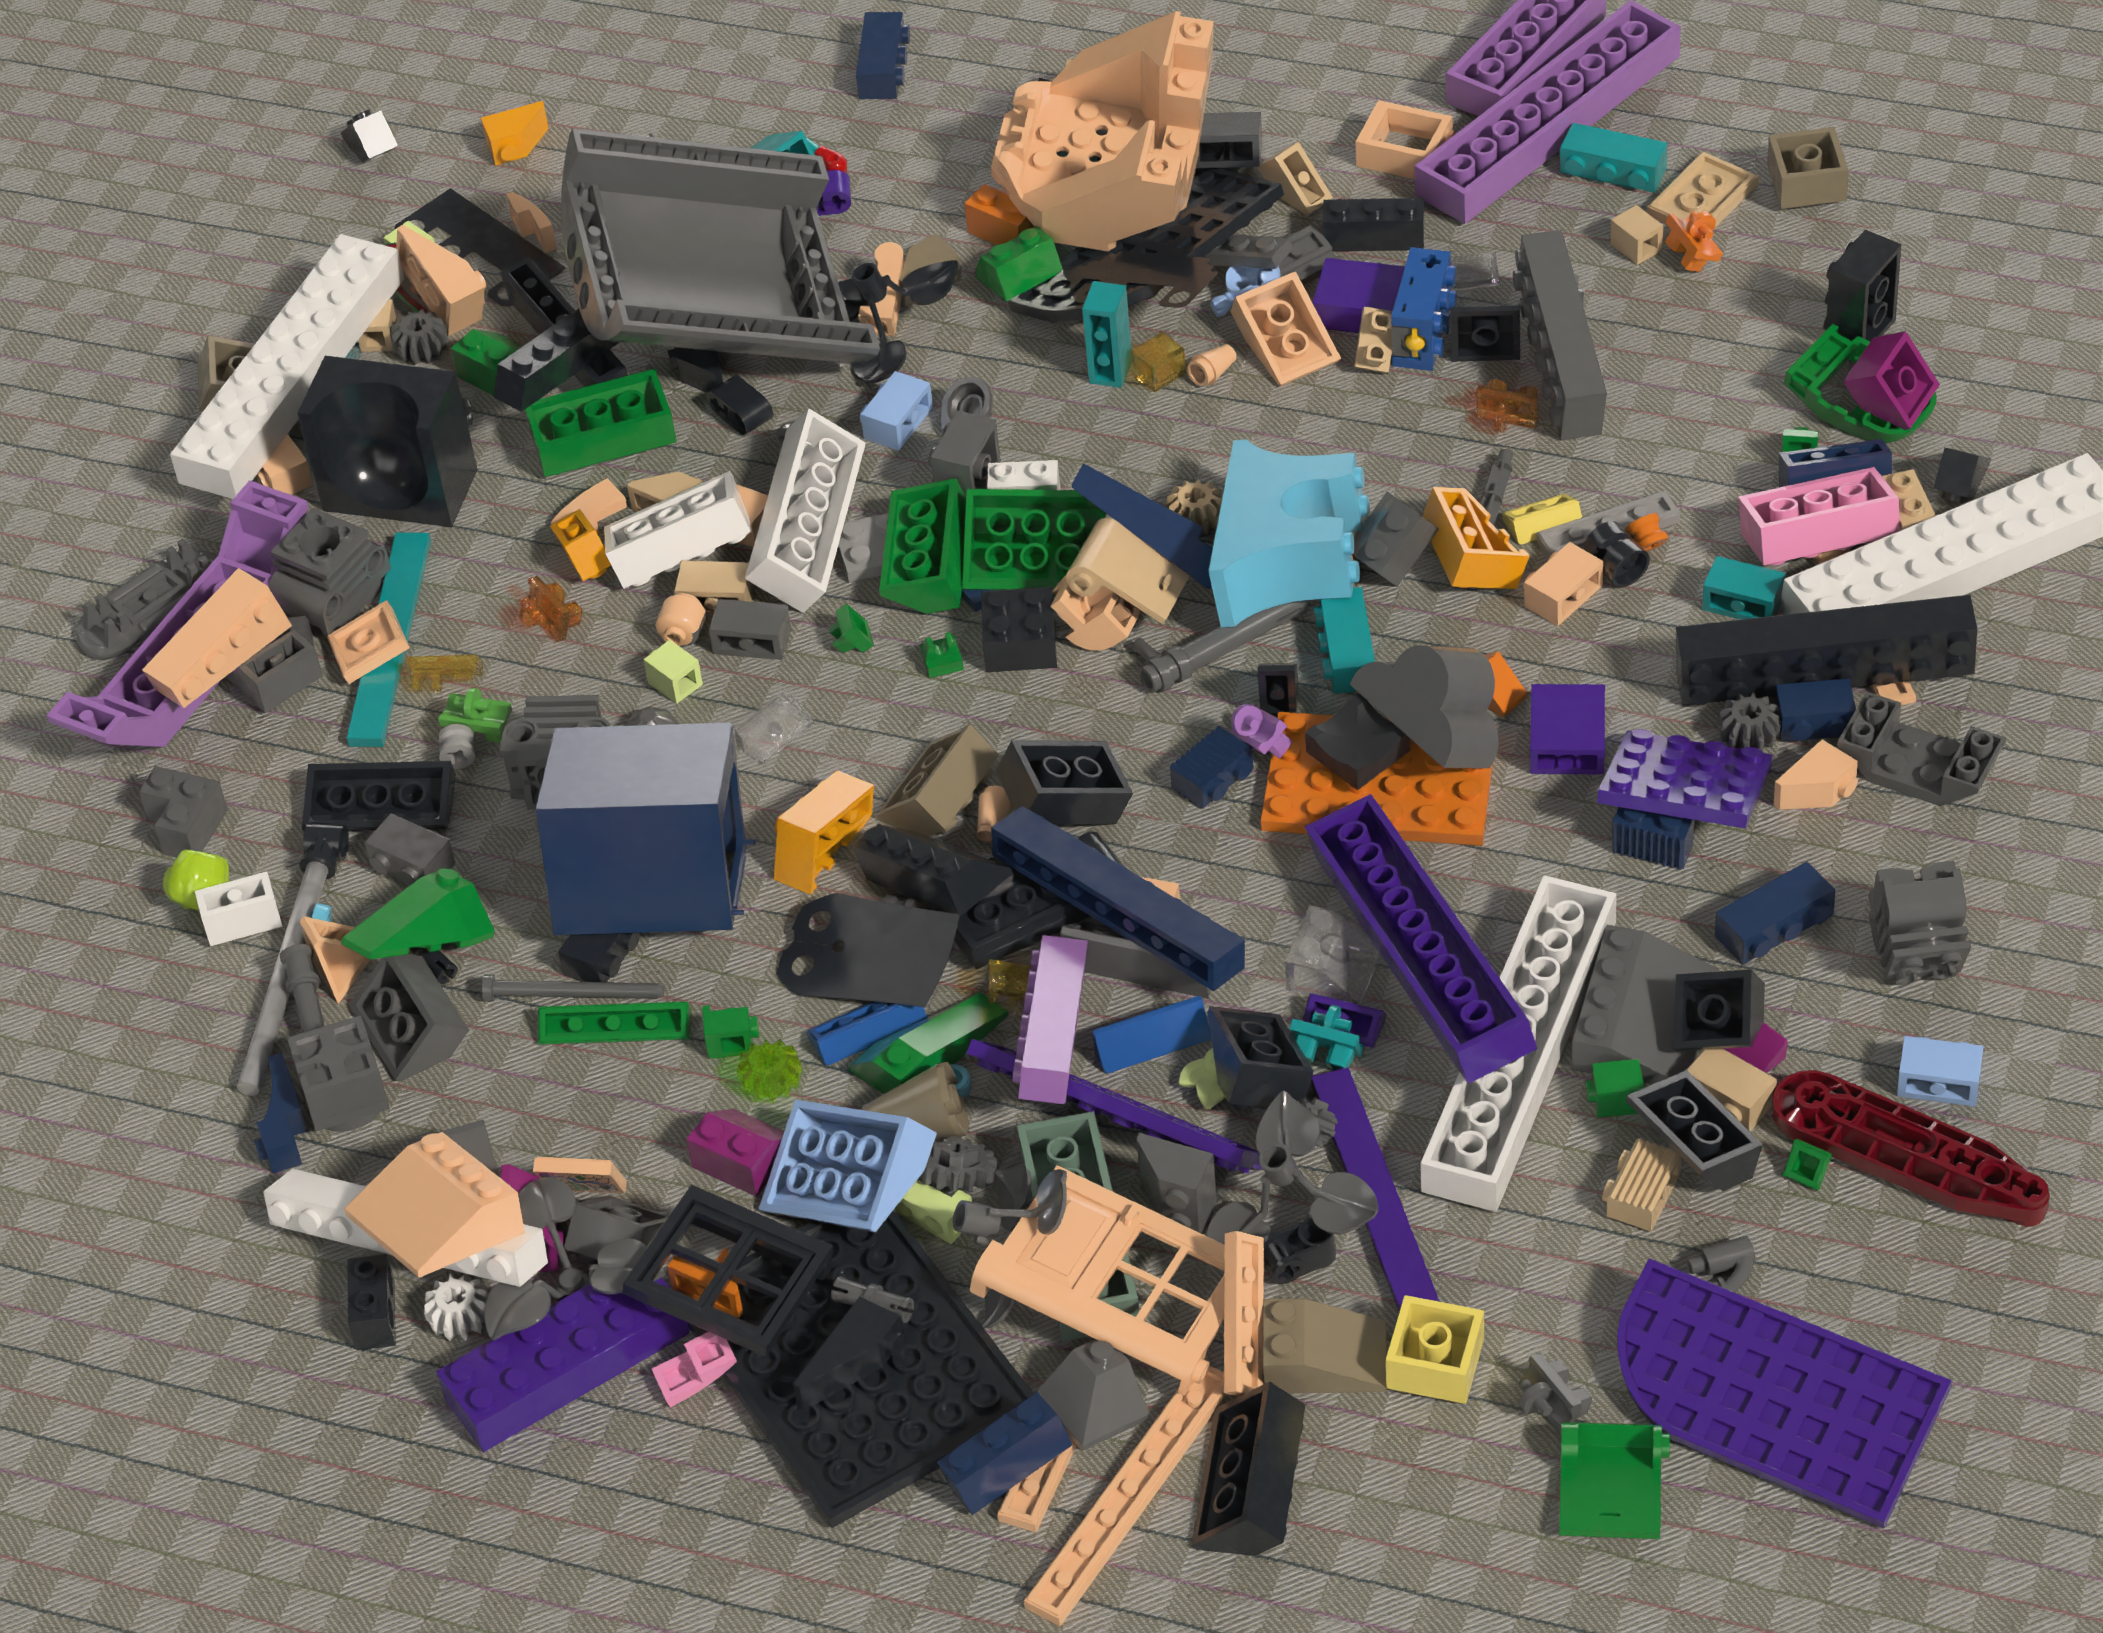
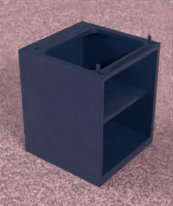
[536,722,756,935]

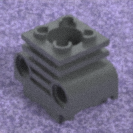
[268,508,391,635]
[500,695,611,810]
[1868,861,1971,985]

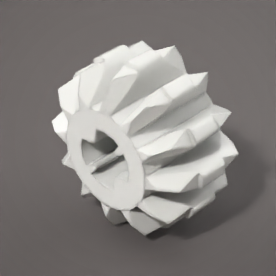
[424,1273,489,1341]

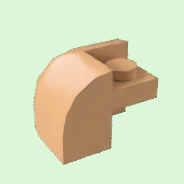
[1051,574,1140,651]

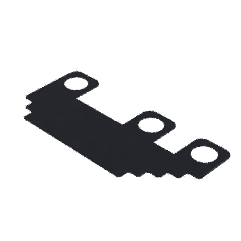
[1040,250,1218,308]

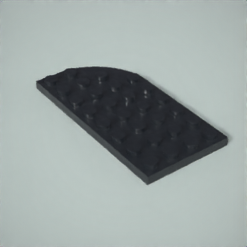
[1008,168,1284,323]

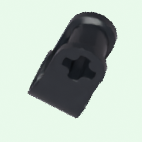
[1263,1217,1337,1284]

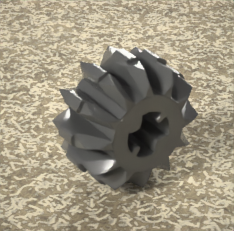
[390,309,448,365]
[1718,692,1781,751]

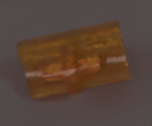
[1475,379,1538,433]
[519,576,583,642]

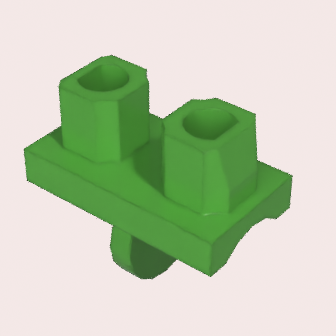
[438,687,512,742]

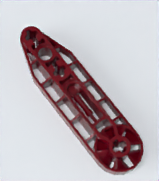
[1772,1070,2050,1227]

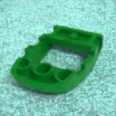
[1784,324,1937,443]

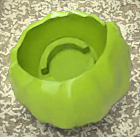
[163,850,230,911]

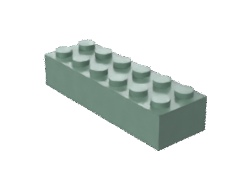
[1017,1111,1139,1342]

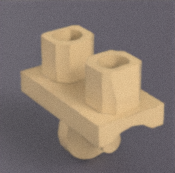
[1354,307,1392,374]

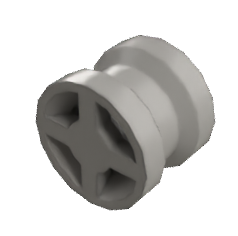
[438,724,475,769]

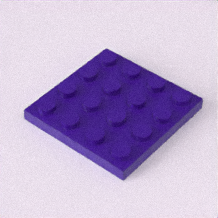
[1597,729,1773,829]

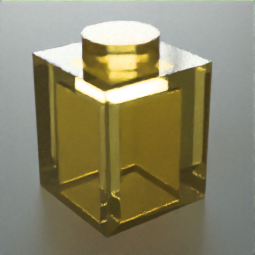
[1131,332,1186,393]

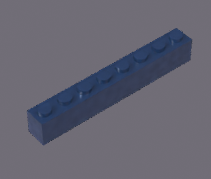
[991,806,1245,991]

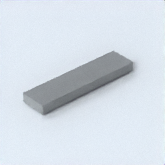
[1536,491,1681,559]

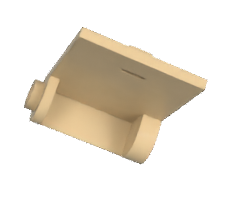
[1066,518,1190,624]

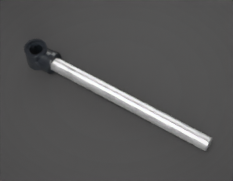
[237,822,349,1096]

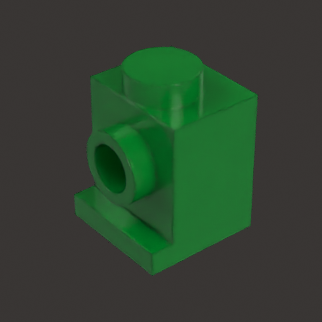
[702,1005,760,1059]

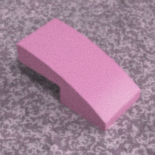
[652,1332,737,1407]

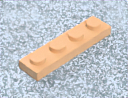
[1223,1231,1264,1396]

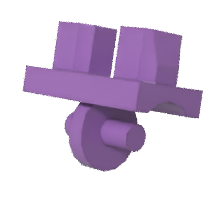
[1230,704,1292,758]

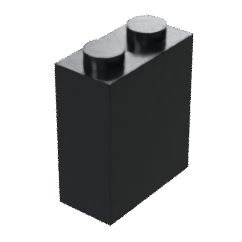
[1196,112,1262,168]

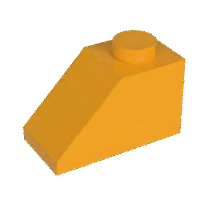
[481,101,549,165]
[550,509,611,581]

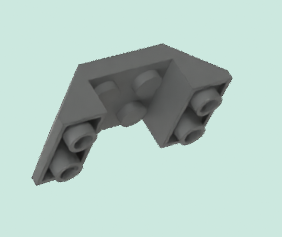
[1837,691,2006,806]

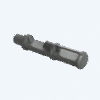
[1480,449,1513,526]

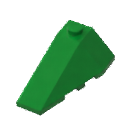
[341,868,495,959]
[848,992,1009,1094]

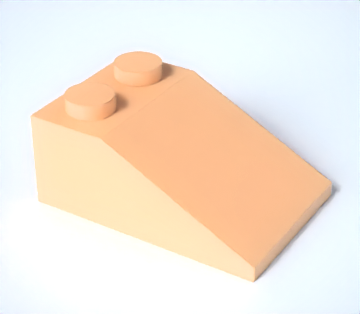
[396,225,486,336]
[1230,271,1341,387]

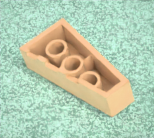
[142,568,292,708]

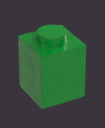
[1585,1059,1644,1118]

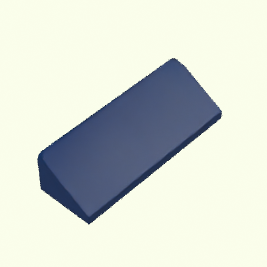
[1092,996,1211,1074]
[806,1001,927,1065]

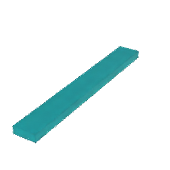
[346,532,431,747]

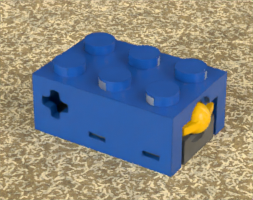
[1391,247,1457,371]

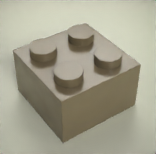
[1767,127,1849,209]

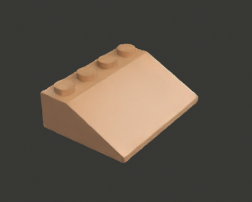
[344,1132,525,1278]

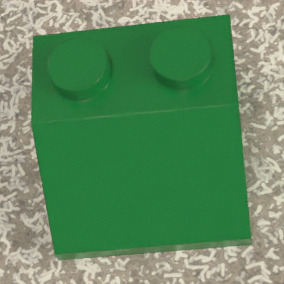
[975,226,1063,302]
[451,329,524,396]

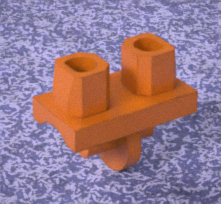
[1665,211,1723,272]

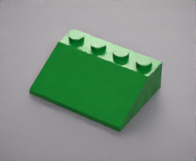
[962,489,1109,590]

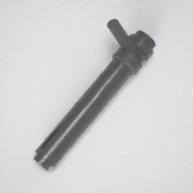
[1132,600,1312,693]

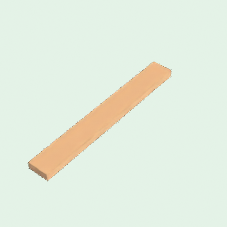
[1024,1365,1227,1626]

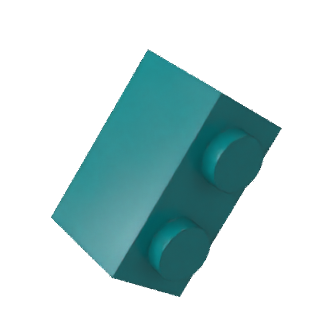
[1702,556,1786,620]

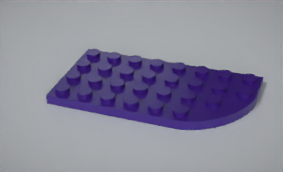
[1617,1258,1952,1528]

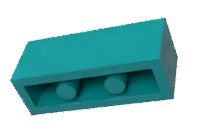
[1560,123,1668,193]
[1082,281,1132,388]
[1314,587,1375,694]

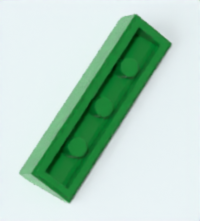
[538,1001,692,1045]

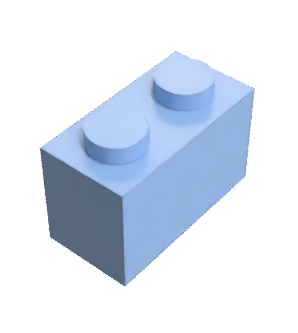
[860,371,933,451]
[1897,1036,1984,1107]

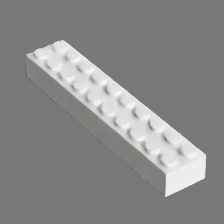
[170,234,405,499]
[1780,453,2103,615]
[1420,875,1616,1212]

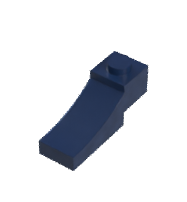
[254,1053,308,1174]

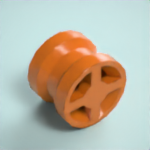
[1625,513,1669,552]

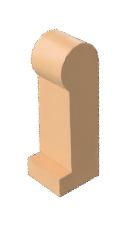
[858,242,905,336]

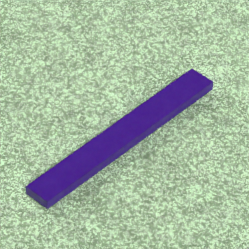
[1311,1067,1440,1313]

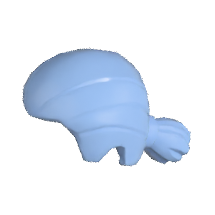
[1211,266,1281,317]

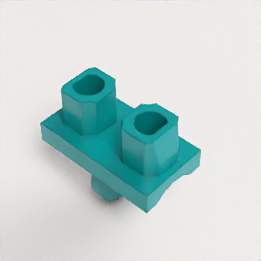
[1289,1005,1364,1070]

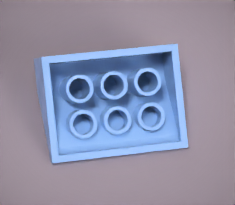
[758,1099,937,1232]

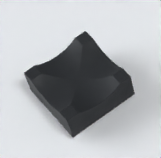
[1305,693,1410,790]

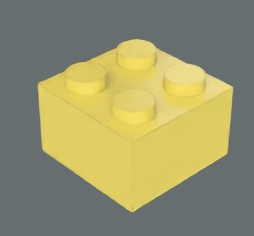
[1386,1295,1484,1404]

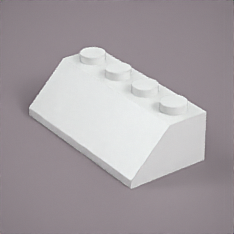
[604,471,751,588]

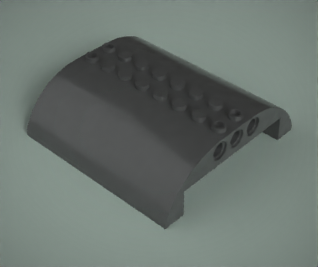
[561,128,880,364]

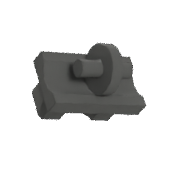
[1519,1352,1592,1434]

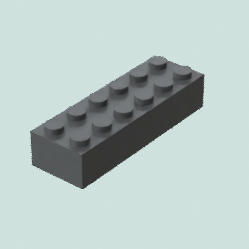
[1513,230,1607,440]

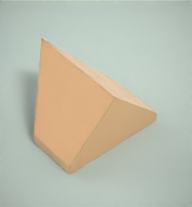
[300,916,371,1004]

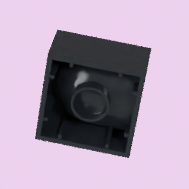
[297,355,478,528]

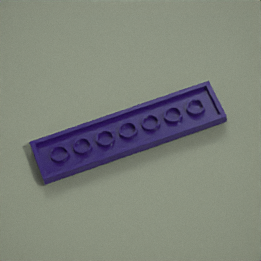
[967,1039,1263,1174]

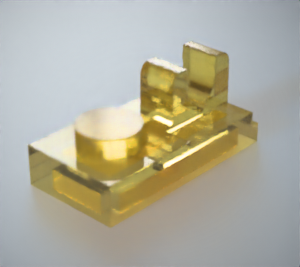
[406,655,483,693]
[987,959,1031,1006]

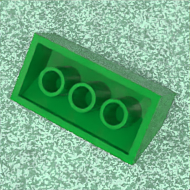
[525,369,677,477]
[879,478,966,614]

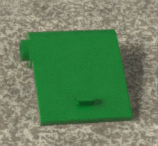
[1559,1422,1670,1539]

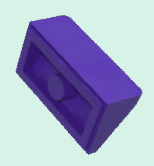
[1302,993,1387,1048]

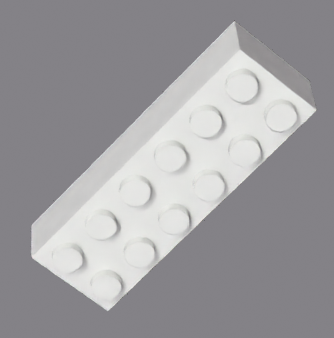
[745,408,866,613]

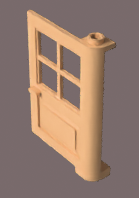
[969,1165,1225,1396]

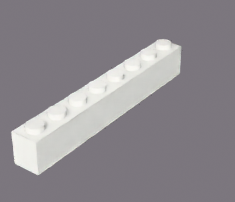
[263,1168,548,1287]

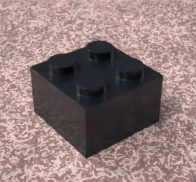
[981,587,1057,673]

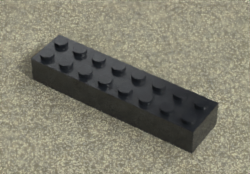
[1676,595,1978,706]

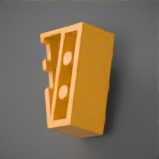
[1422,487,1530,589]
[773,771,874,895]

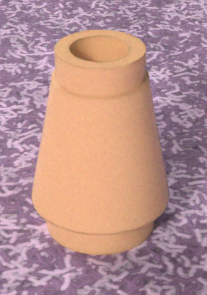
[1187,344,1236,386]
[976,786,1013,843]

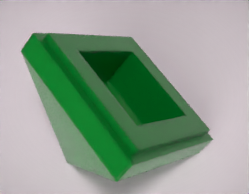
[1782,1139,1832,1191]

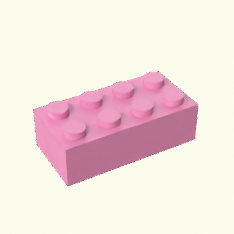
[1738,467,1900,566]

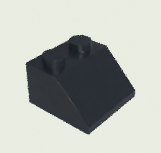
[1451,305,1520,362]
[1674,970,1765,1051]

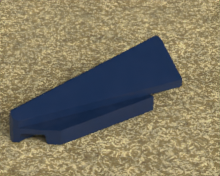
[1071,463,1213,589]

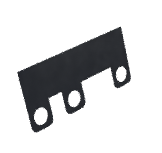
[395,188,566,306]

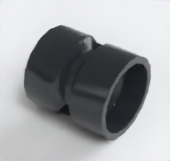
[1583,521,1650,587]

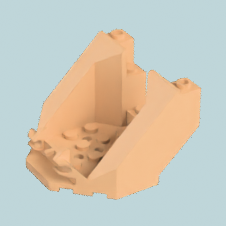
[991,11,1214,251]

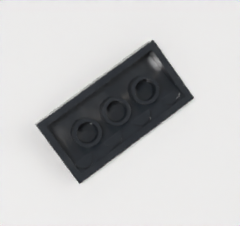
[302,761,456,832]

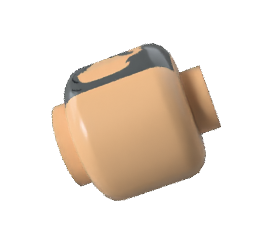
[655,593,706,646]

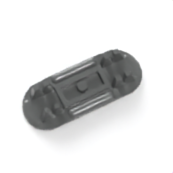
[76,538,217,659]

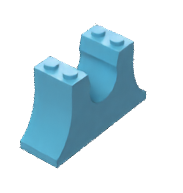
[1209,439,1370,628]

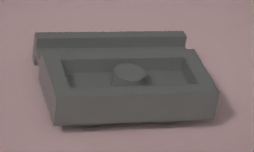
[1279,224,1341,285]

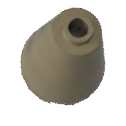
[862,1062,969,1139]

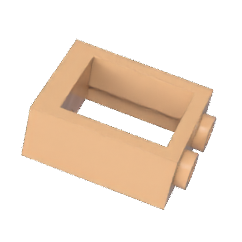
[1355,100,1456,179]

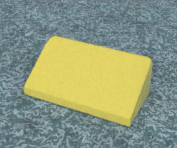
[1502,493,1582,544]

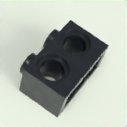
[347,1254,396,1351]

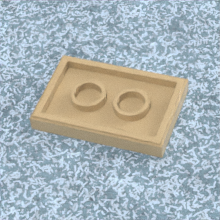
[1647,151,1759,229]

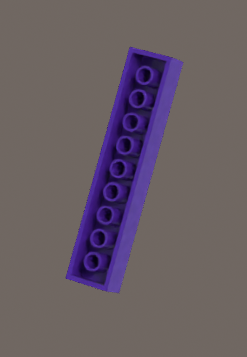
[1305,794,1538,1084]

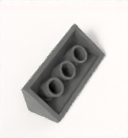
[1061,921,1212,999]

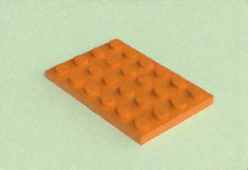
[1261,712,1497,846]

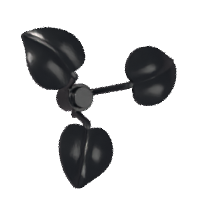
[838,260,959,383]

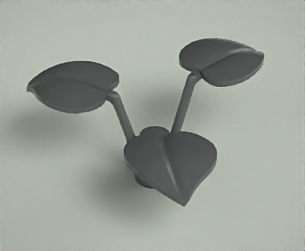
[1206,1091,1379,1245]
[953,1165,1067,1328]
[484,1177,665,1341]

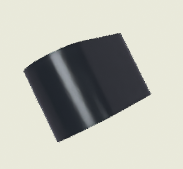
[707,375,773,436]

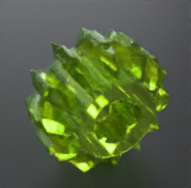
[737,1037,803,1103]

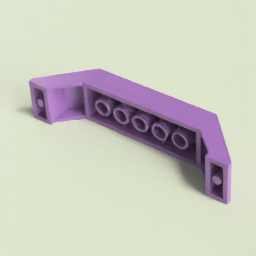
[46,480,309,747]

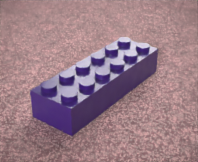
[436,1278,690,1452]

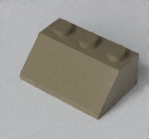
[875,724,999,836]

